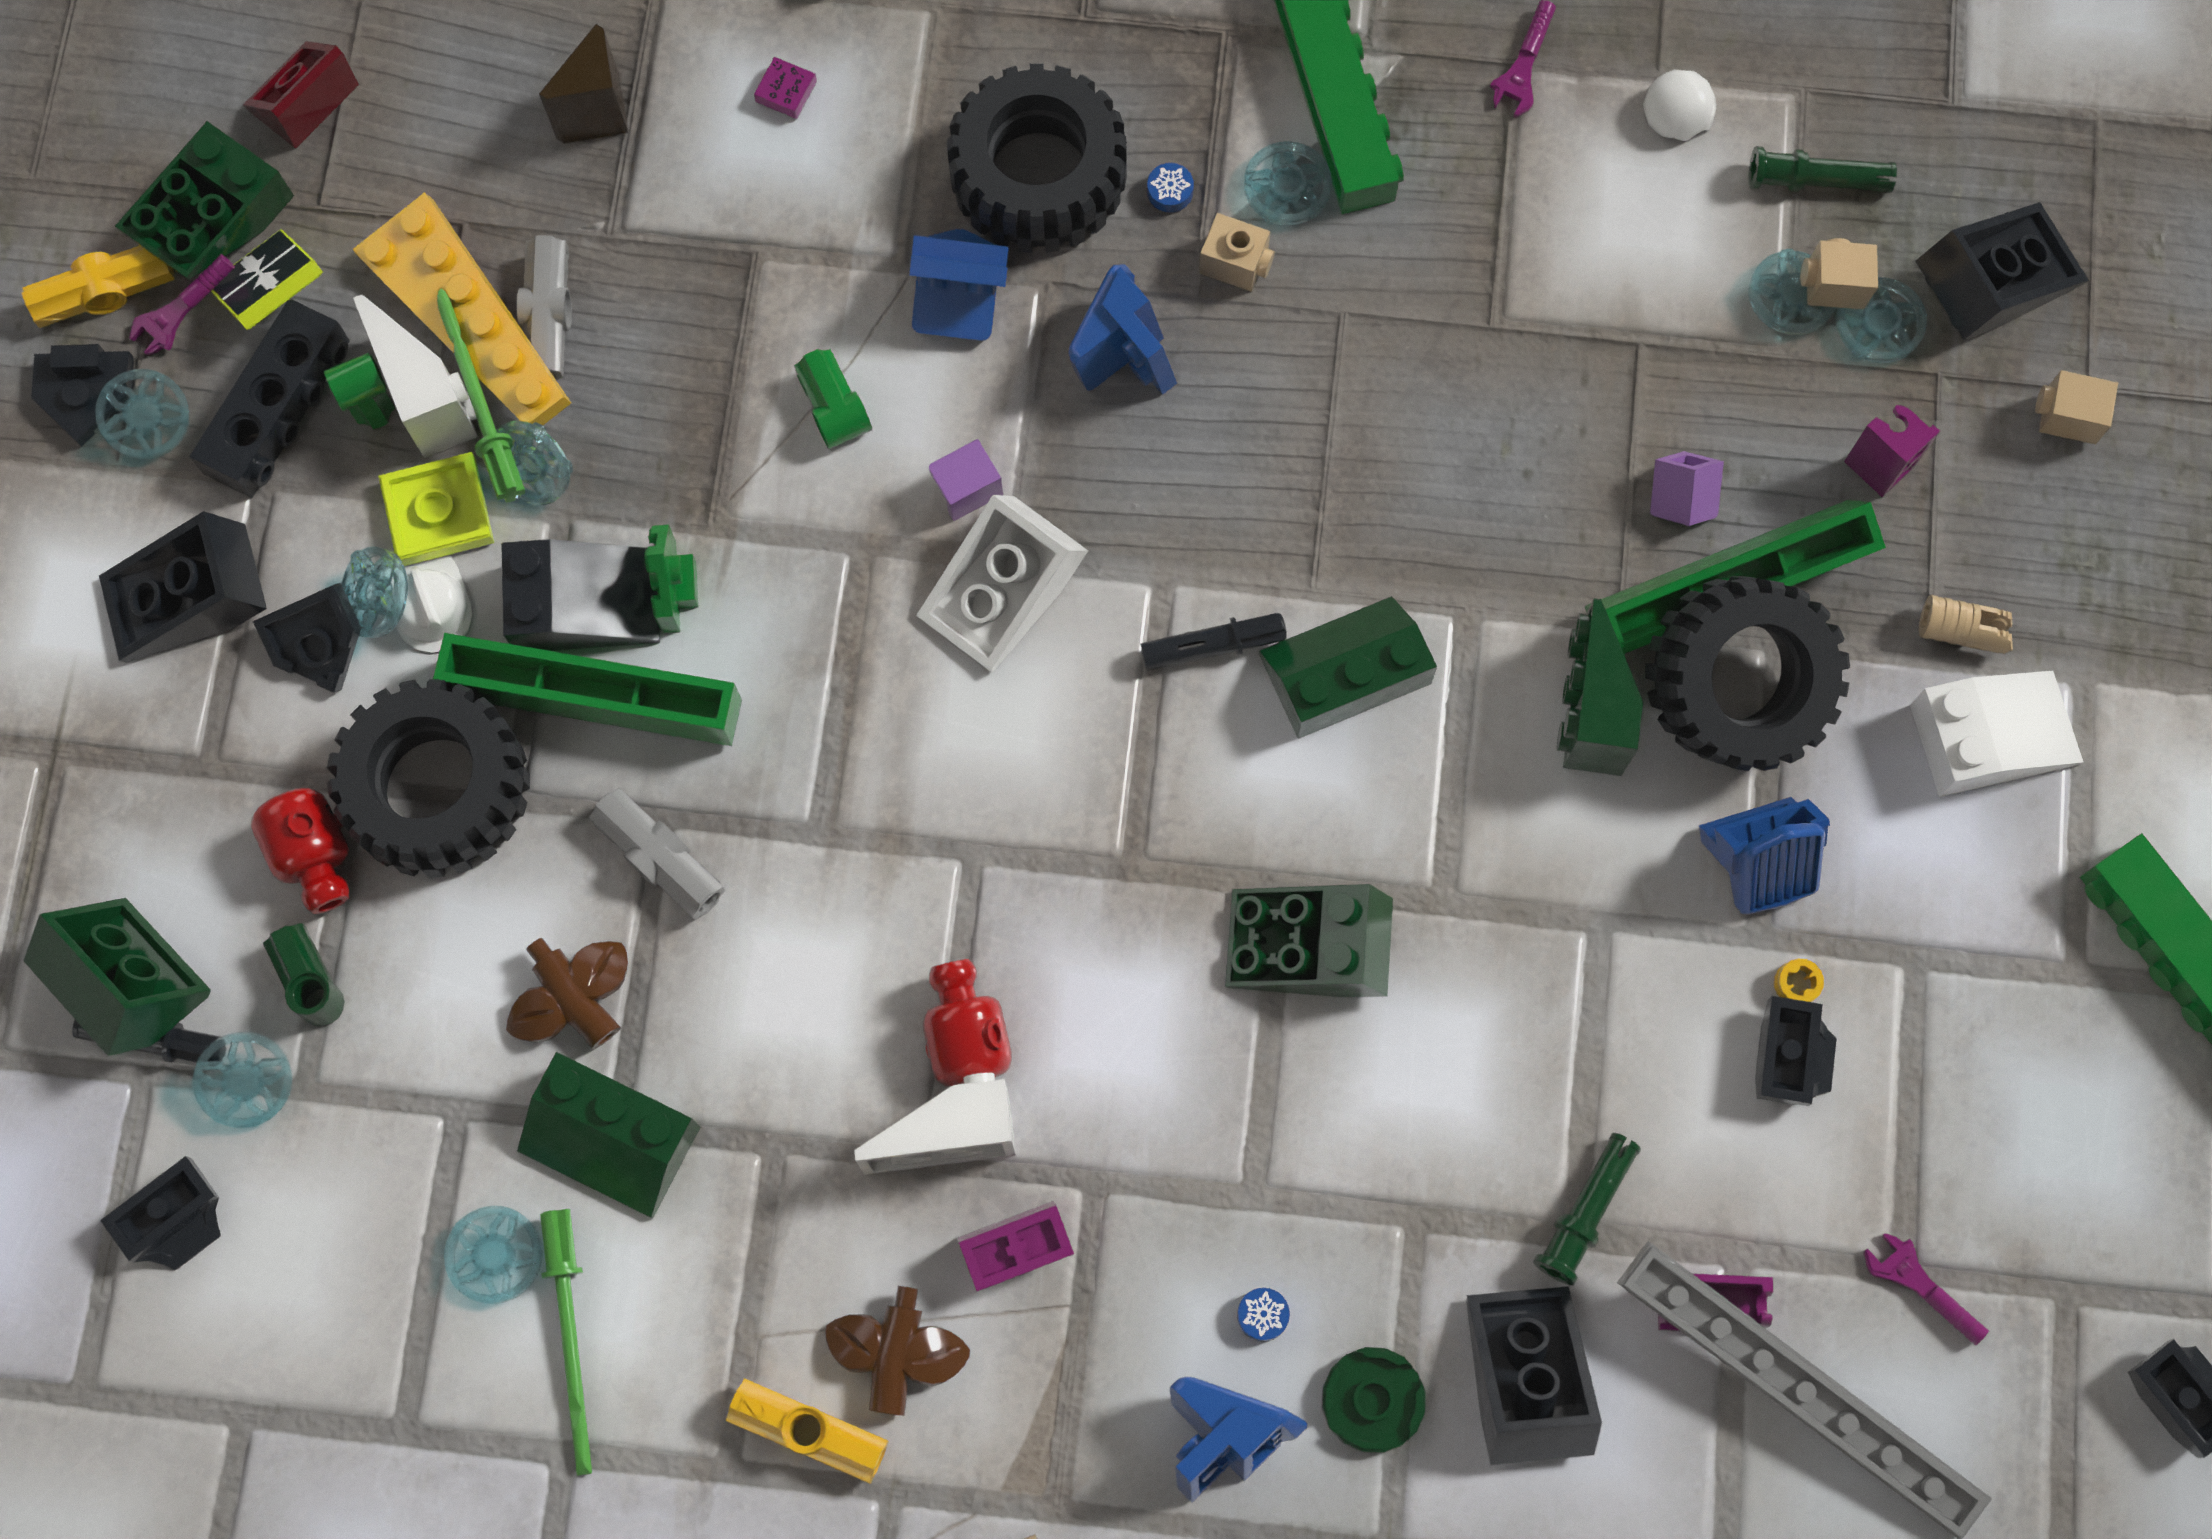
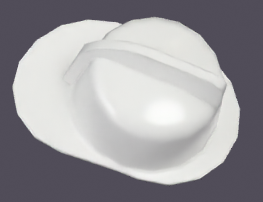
[383,555,473,653]

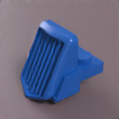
[909,228,1008,341]
[1069,264,1177,395]
[1699,797,1830,914]
[1170,1377,1308,1503]

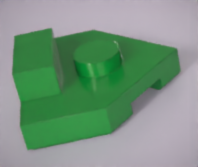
[644,524,699,633]

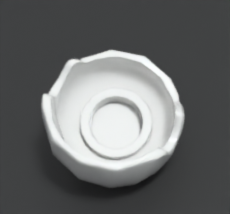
[1643,70,1716,141]

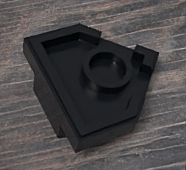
[31,344,134,447]
[253,583,361,693]

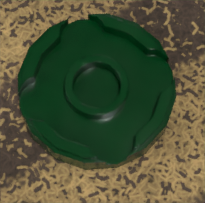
[1321,1347,1426,1453]

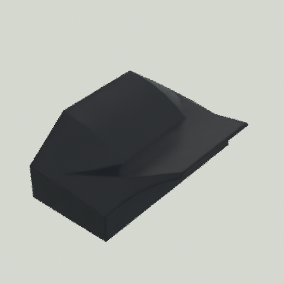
[1755,996,1837,1106]
[100,1156,221,1270]
[2128,1339,2212,1458]

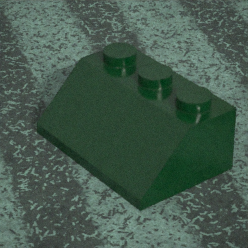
[1258,596,1437,739]
[23,898,211,1056]
[517,1052,701,1219]

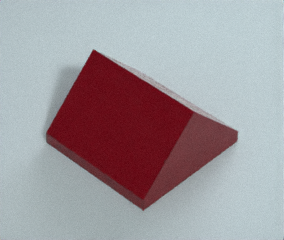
[243,41,359,149]

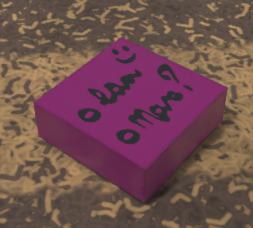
[754,57,817,119]

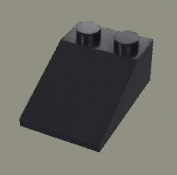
[1916,202,2089,340]
[99,511,267,663]
[501,539,660,651]
[1466,1286,1602,1465]

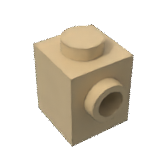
[1199,213,1275,292]
[1800,238,1878,310]
[2035,370,2118,445]

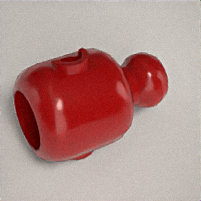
[251,788,349,914]
[923,959,1012,1087]

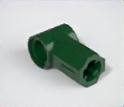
[263,923,345,1026]

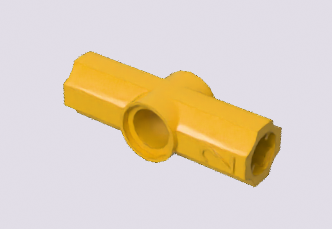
[22,245,175,328]
[725,1378,889,1484]

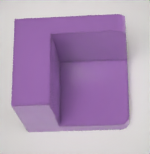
[929,439,1003,521]
[1650,451,1724,526]

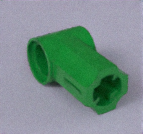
[794,349,873,449]
[324,352,396,429]

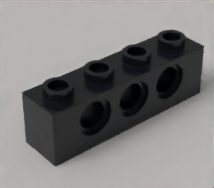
[189,299,350,498]

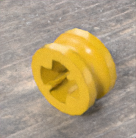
[1774,958,1824,1002]

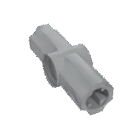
[517,235,572,380]
[589,788,725,920]

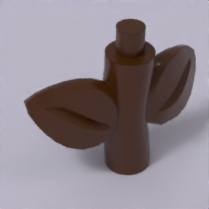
[506,938,628,1049]
[825,1286,970,1416]

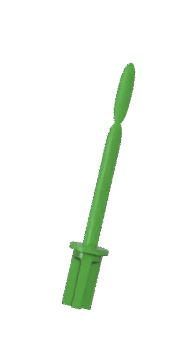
[437,289,525,503]
[540,1209,592,1476]

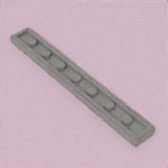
[1617,1241,1992,1539]

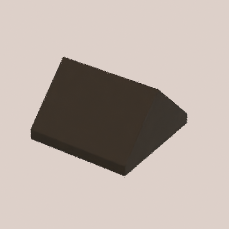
[539,24,628,143]

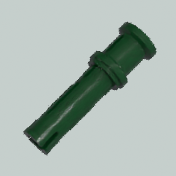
[1748,146,1897,193]
[1533,1133,1641,1286]

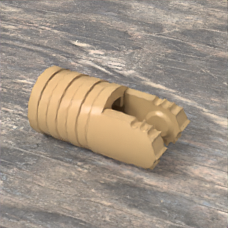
[1919,595,2013,654]

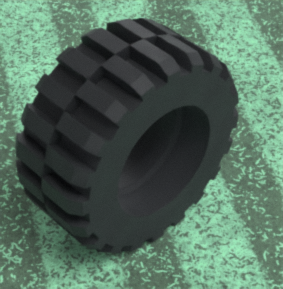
[947,63,1127,253]
[1645,576,1850,771]
[327,679,530,878]

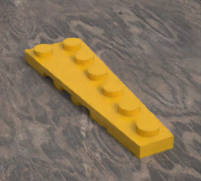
[353,192,571,432]

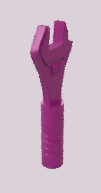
[1490,0,1556,118]
[129,254,235,355]
[1863,1233,1989,1346]

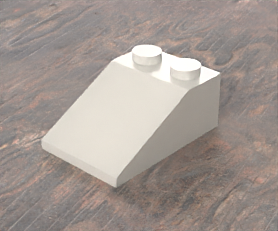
[353,295,478,458]
[916,495,1088,672]
[1910,671,2083,797]
[854,1073,1016,1175]

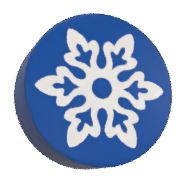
[1147,163,1194,212]
[1237,1288,1290,1342]

